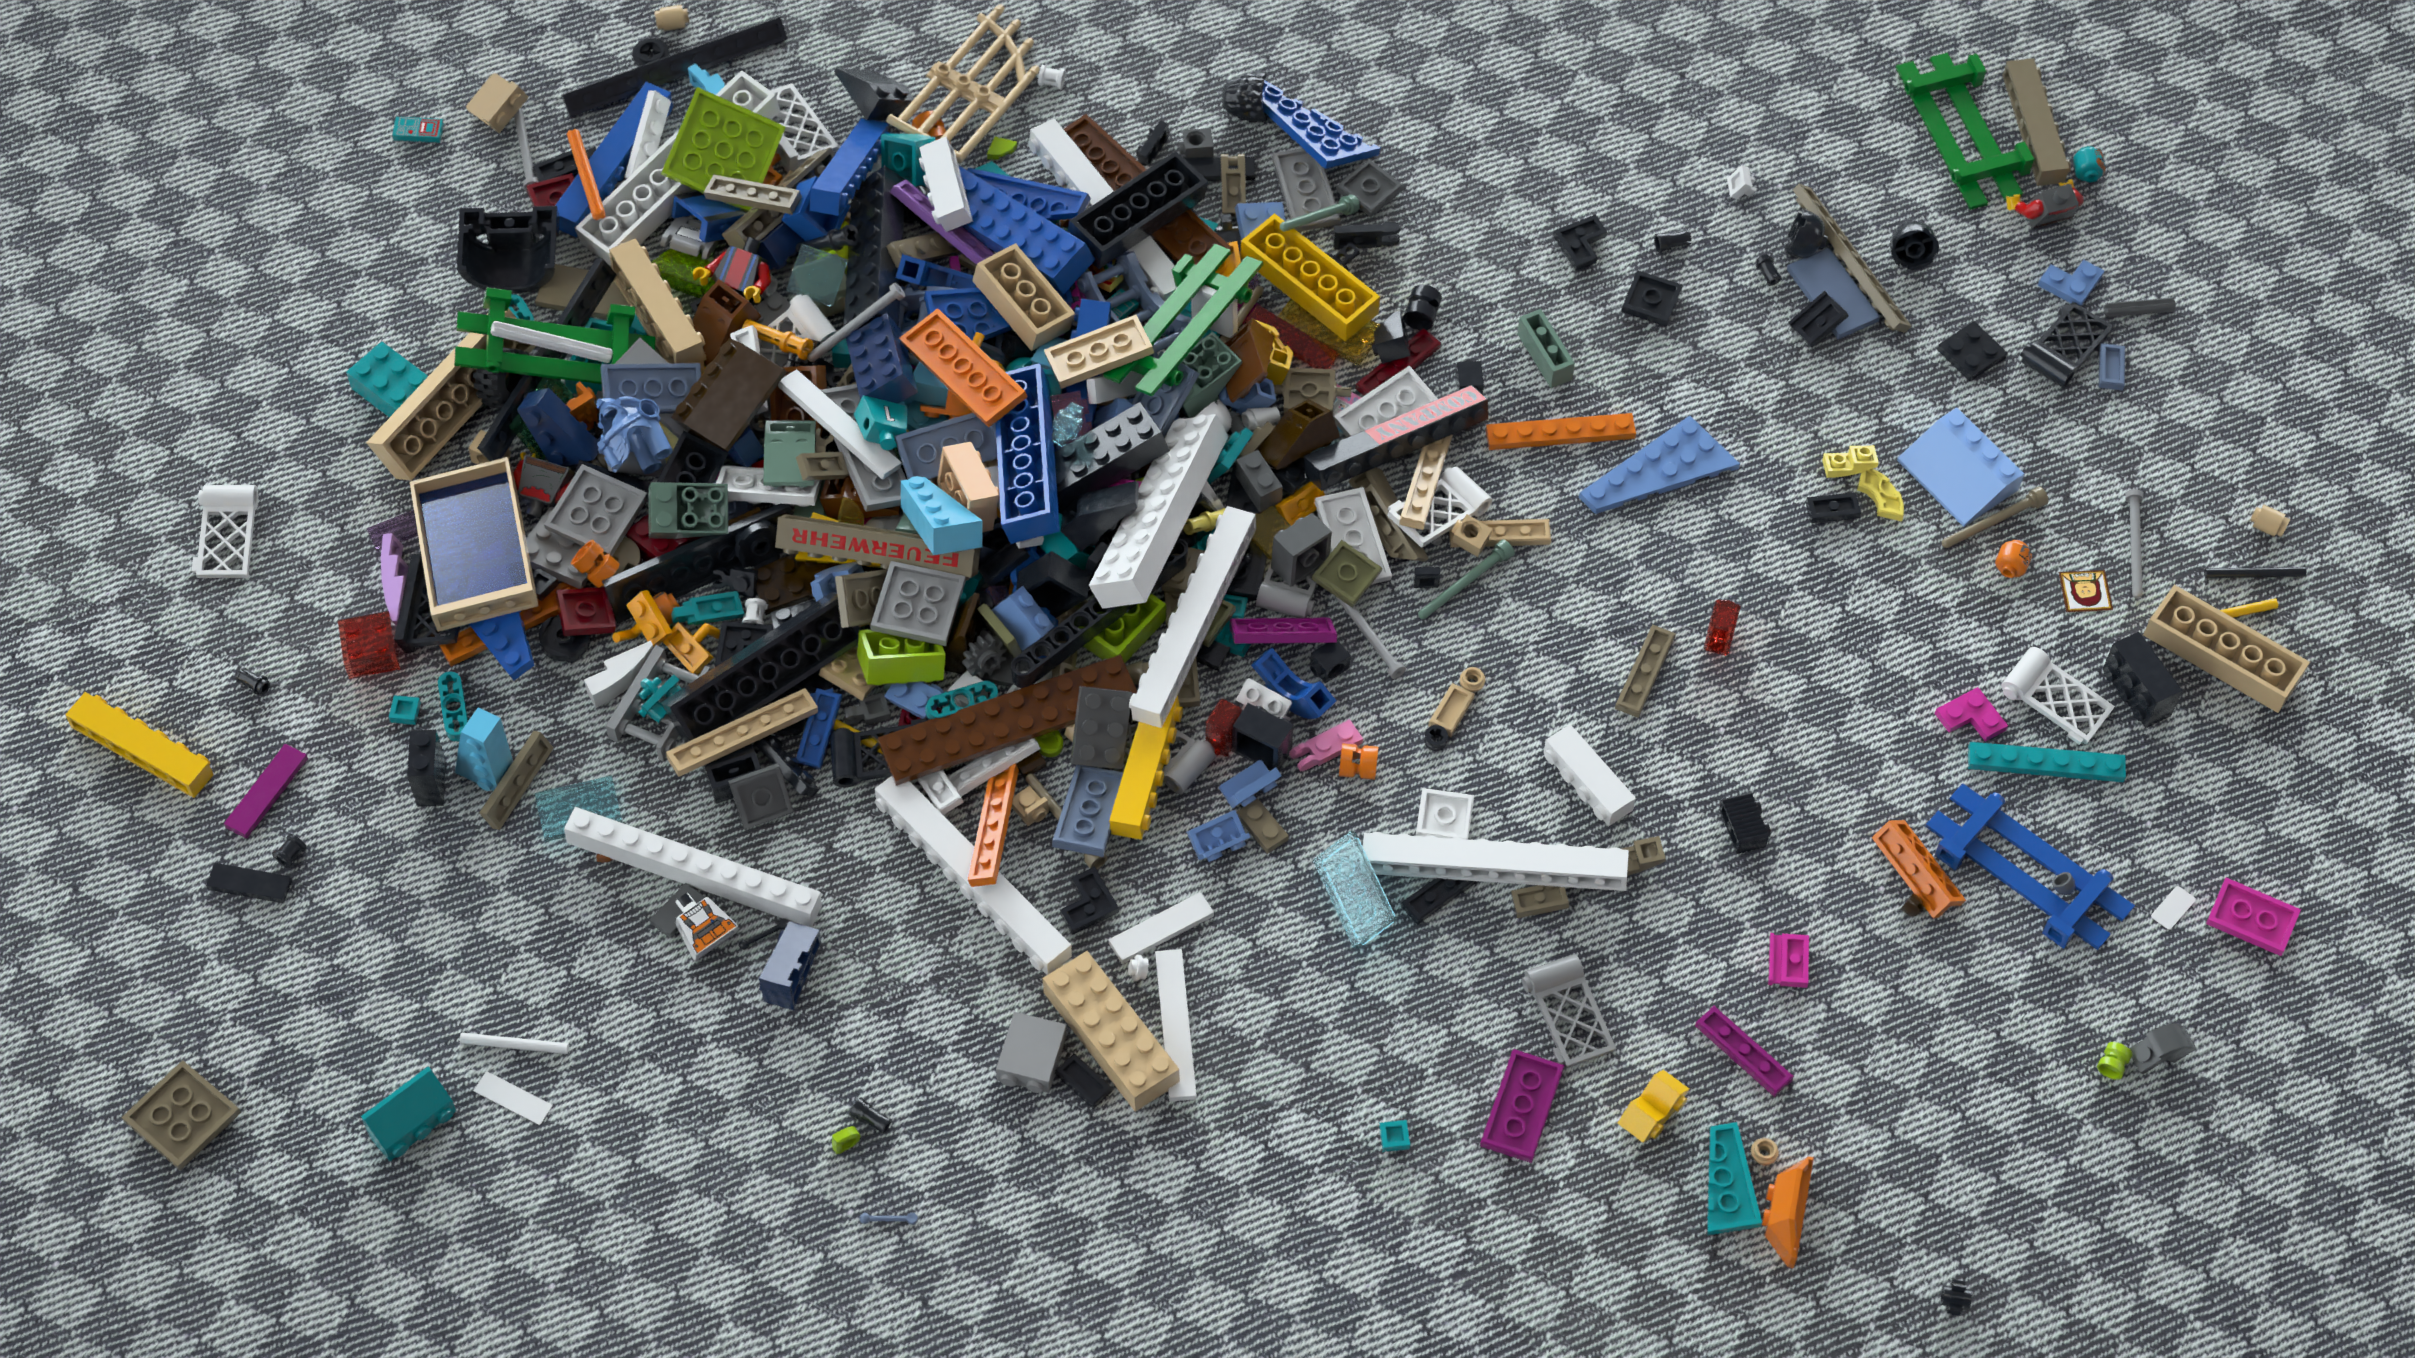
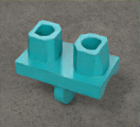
[638,674,681,723]

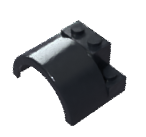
[457,206,560,294]

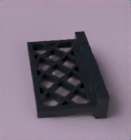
[394,553,474,653]

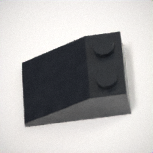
[834,68,914,121]

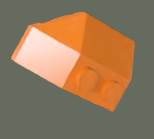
[1762,1156,1814,1268]

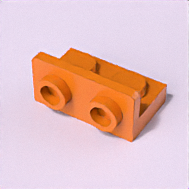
[566,382,599,431]

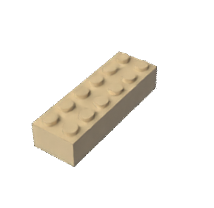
[609,238,706,373]
[2143,585,2310,713]
[1043,951,1180,1112]

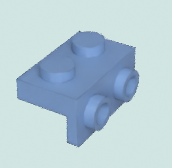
[884,681,948,721]
[1219,760,1281,809]
[1187,810,1251,862]

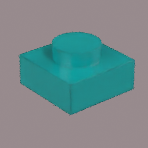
[389,695,421,725]
[1379,1120,1410,1152]

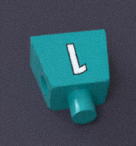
[854,395,907,450]

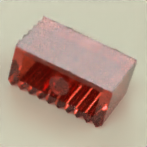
[1704,599,1741,656]
[1205,699,1242,757]

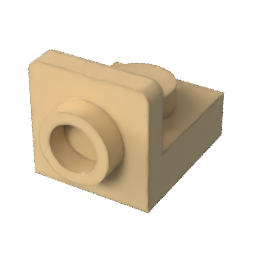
[1012,786,1049,826]

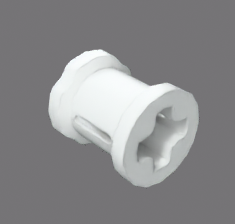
[1038,65,1066,90]
[742,598,768,625]

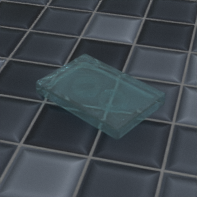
[534,775,623,842]

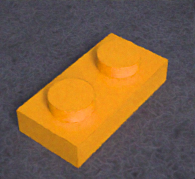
[1275,481,1325,527]

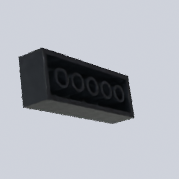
[1067,151,1208,269]
[1054,402,1170,514]

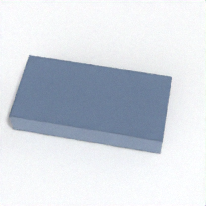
[2098,343,2125,390]

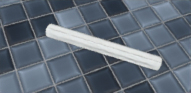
[491,321,613,363]

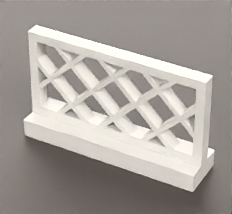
[771,83,839,173]

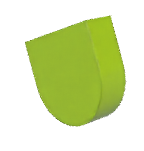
[1034,730,1063,757]
[832,1126,861,1155]

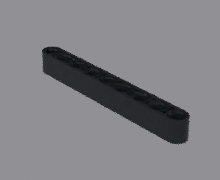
[1011,538,1188,688]

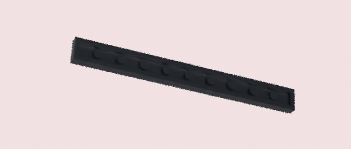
[561,17,788,117]
[477,258,617,461]

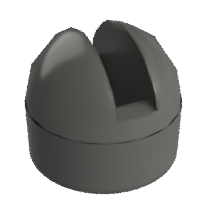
[2052,872,2076,895]

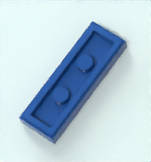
[796,688,843,770]

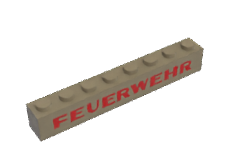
[775,514,981,581]

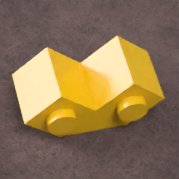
[1256,320,1293,385]
[1617,1070,1689,1143]

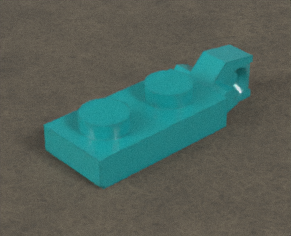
[671,591,744,625]

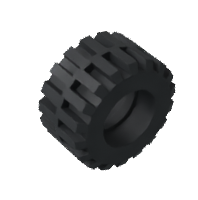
[473,348,530,410]

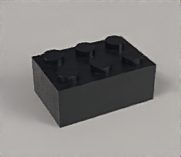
[2102,631,2183,728]

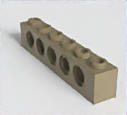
[722,147,835,250]

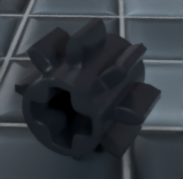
[1940,1279,1972,1316]

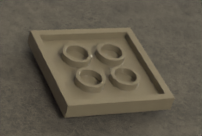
[121,1060,241,1171]

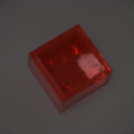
[338,611,400,679]

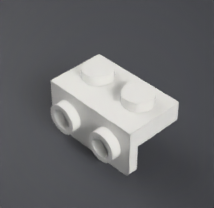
[1236,678,1292,721]

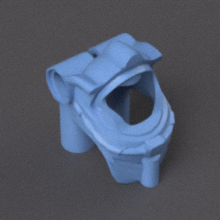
[596,396,673,474]

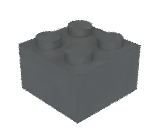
[1271,513,1332,587]

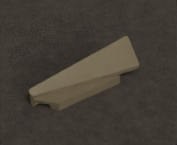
[1348,468,1428,562]

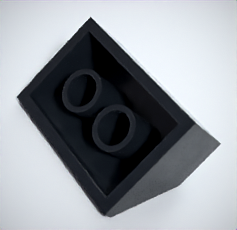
[647,430,728,503]

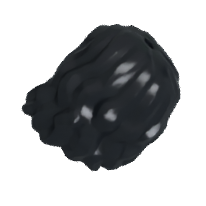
[1222,72,1267,122]

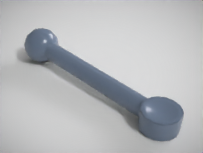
[859,1213,918,1225]

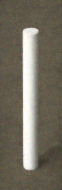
[460,1033,569,1054]

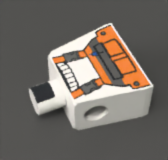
[675,893,738,961]

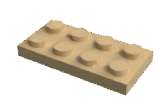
[1044,315,1154,389]

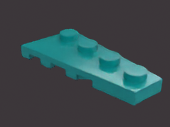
[1707,1122,1762,1236]

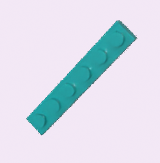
[1968,742,2126,782]

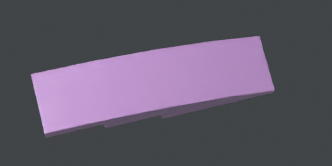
[381,533,409,626]

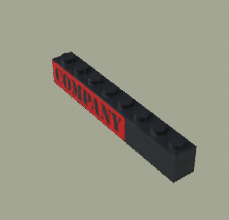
[1304,385,1488,491]

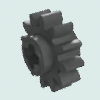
[962,633,1007,678]

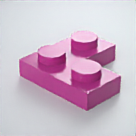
[1934,687,2008,742]

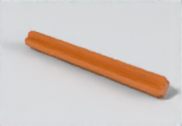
[567,129,606,221]

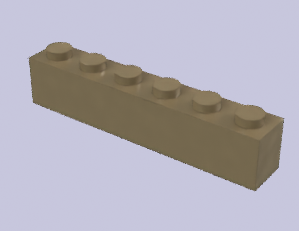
[2002,58,2071,186]

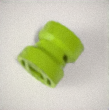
[2097,1042,2133,1080]

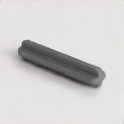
[2103,298,2176,317]

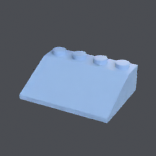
[1897,407,2024,527]

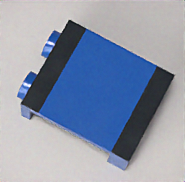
[671,191,745,243]

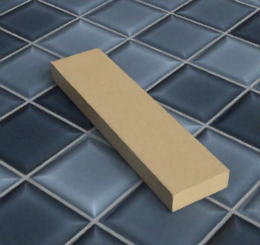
[1449,519,1551,548]

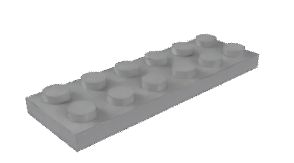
[821,384,907,512]

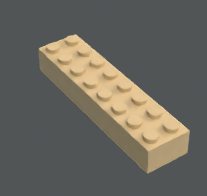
[366,309,536,481]

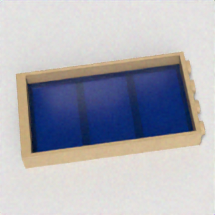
[410,457,538,632]

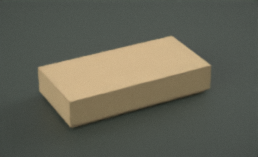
[1428,683,1475,737]

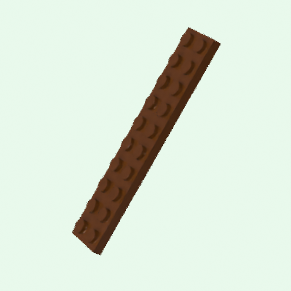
[1063,114,1232,265]
[878,654,1137,786]

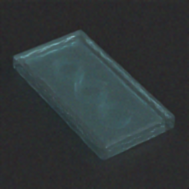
[1313,831,1397,949]

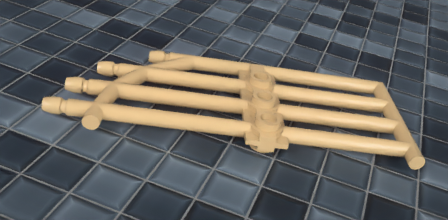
[886,4,1040,164]

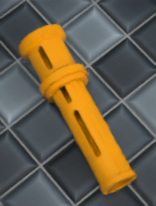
[742,319,813,360]

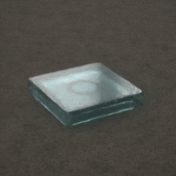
[786,244,848,307]

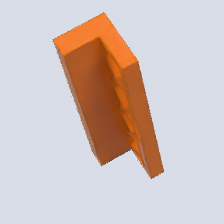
[1872,820,1966,918]

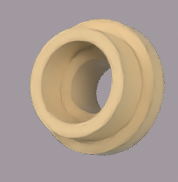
[1460,667,1485,692]
[1751,1138,1779,1165]

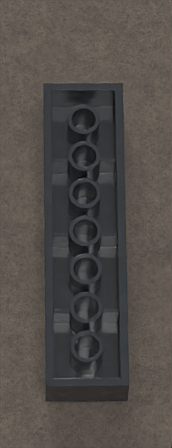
[844,166,905,330]
[661,592,861,743]

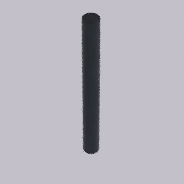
[2204,567,2307,578]

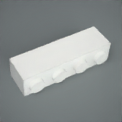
[919,137,973,232]
[1544,724,1636,826]

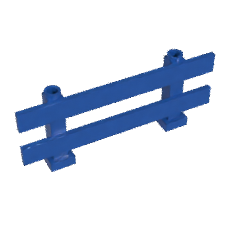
[1925,783,2135,950]

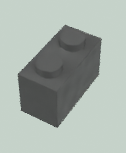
[1236,450,1282,513]

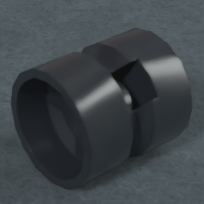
[1403,285,1442,331]

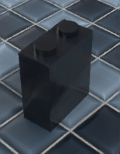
[407,729,446,807]

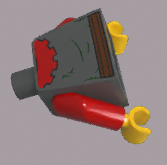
[2006,179,2084,229]
[513,452,575,518]

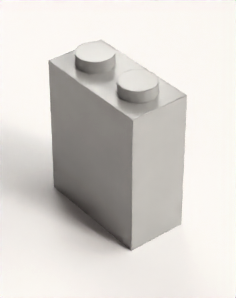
[996,1012,1067,1093]

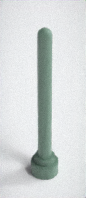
[1280,194,1360,231]
[1418,539,1515,619]

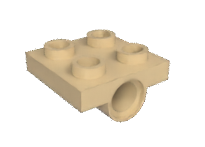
[819,647,876,701]

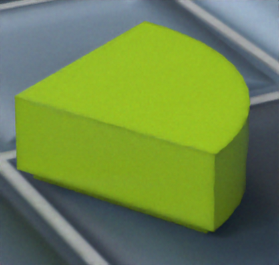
[987,136,1017,160]

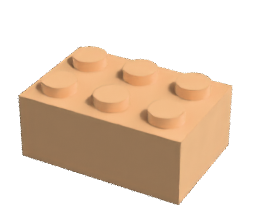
[937,442,1000,532]

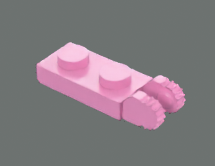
[1289,719,1363,771]

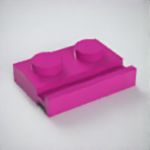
[1768,933,1809,988]

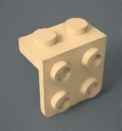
[466,73,529,133]

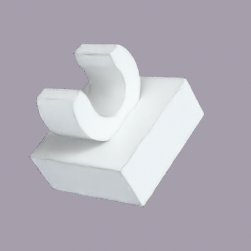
[1727,165,1757,200]

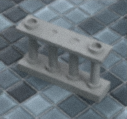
[606,645,710,761]

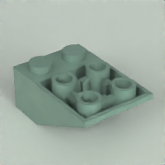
[1180,332,1242,418]
[763,421,816,487]
[648,482,728,539]

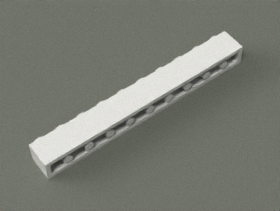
[1028,119,1177,301]
[1129,506,1256,728]
[875,776,1072,975]
[564,807,822,927]
[1361,832,1629,891]

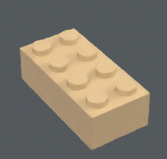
[972,243,1075,351]

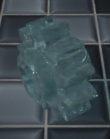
[1051,402,1083,446]

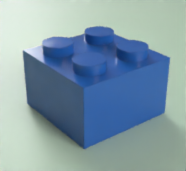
[781,176,850,241]

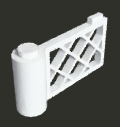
[758,294,837,367]
[1387,466,1493,548]
[192,485,258,578]
[2001,647,2115,745]

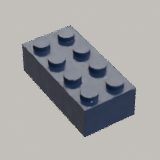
[846,313,918,404]

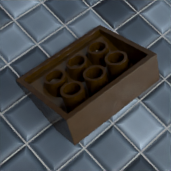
[671,338,787,452]

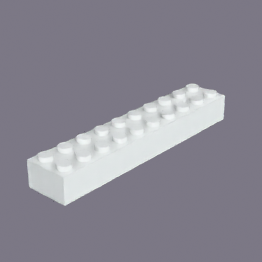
[575,70,780,266]
[1089,414,1228,609]

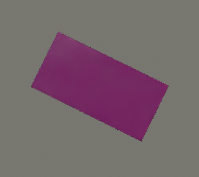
[1229,618,1337,644]
[1480,1049,1565,1163]

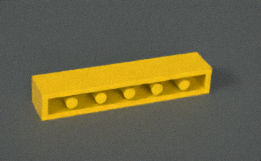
[65,692,214,798]
[1109,696,1183,840]

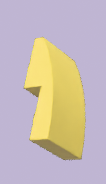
[1822,446,1879,478]

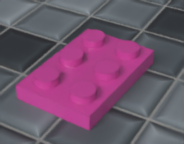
[2206,877,2301,956]

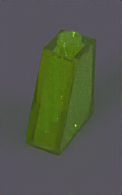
[651,248,716,298]

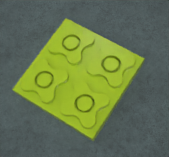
[661,87,786,213]

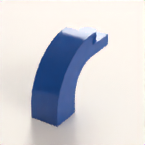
[896,254,977,289]
[1251,648,1337,719]

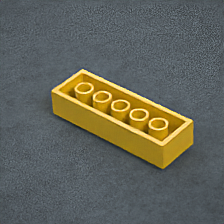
[1240,213,1380,342]

